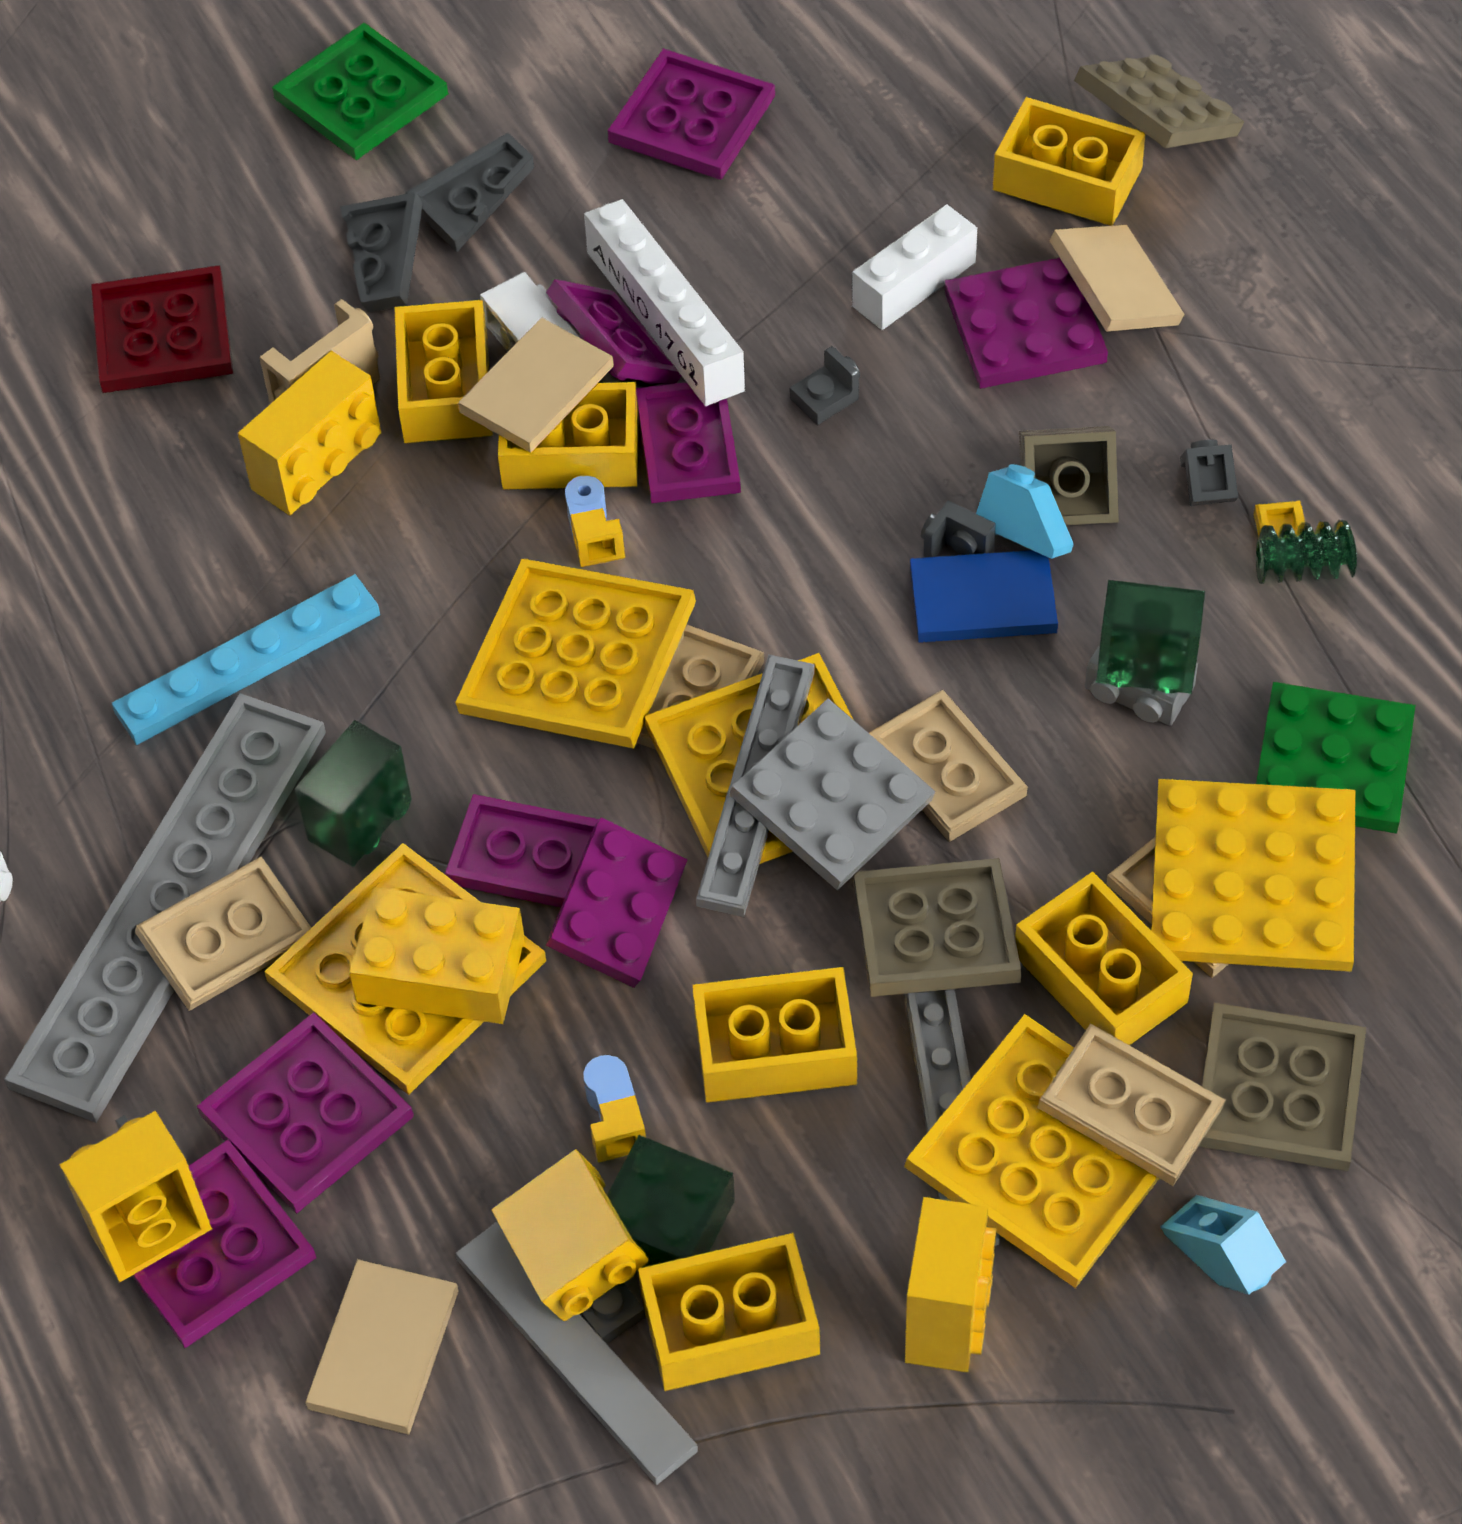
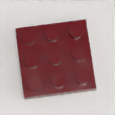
[91,265,234,393]

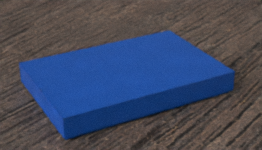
[910,550,1058,643]

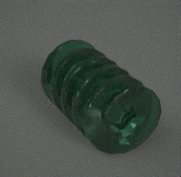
[1256,520,1357,584]

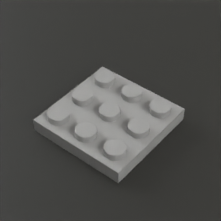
[729,698,936,890]

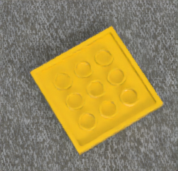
[455,558,696,749]
[644,653,854,864]
[1151,779,1355,972]
[264,843,546,1095]
[904,1014,1160,1288]

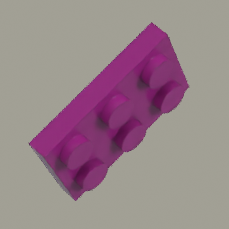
[546,279,682,385]
[636,382,741,503]
[445,794,599,907]
[545,817,688,988]

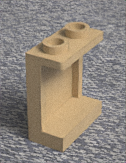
[259,299,380,404]

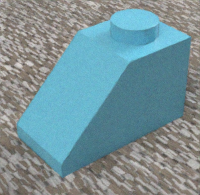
[976,464,1074,559]
[1160,1195,1286,1295]

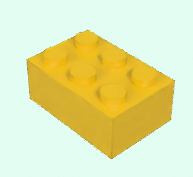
[993,97,1146,226]
[395,300,493,443]
[238,350,381,516]
[498,382,638,489]
[1015,871,1193,1045]
[349,887,525,1024]
[692,967,857,1103]
[60,1111,212,1283]
[905,1197,997,1373]
[638,1233,820,1391]

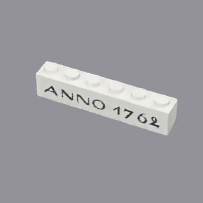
[584,199,745,406]

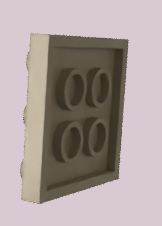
[1074,55,1245,148]
[853,858,1021,997]
[1199,1003,1366,1171]

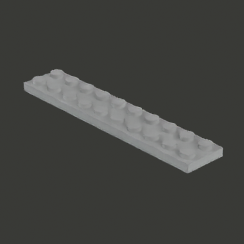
[4,693,326,1123]

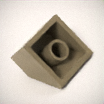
[1019,426,1119,525]

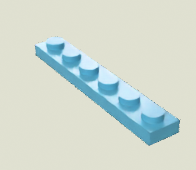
[112,574,380,745]

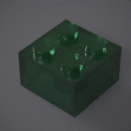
[1096,580,1205,694]
[295,720,412,867]
[607,1135,735,1267]

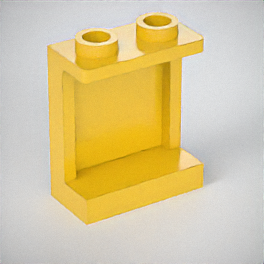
[491,1149,649,1321]

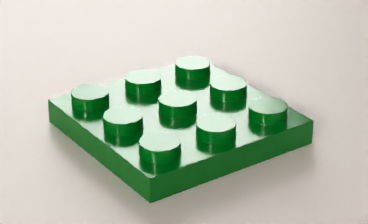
[272,22,448,161]
[1256,682,1416,834]

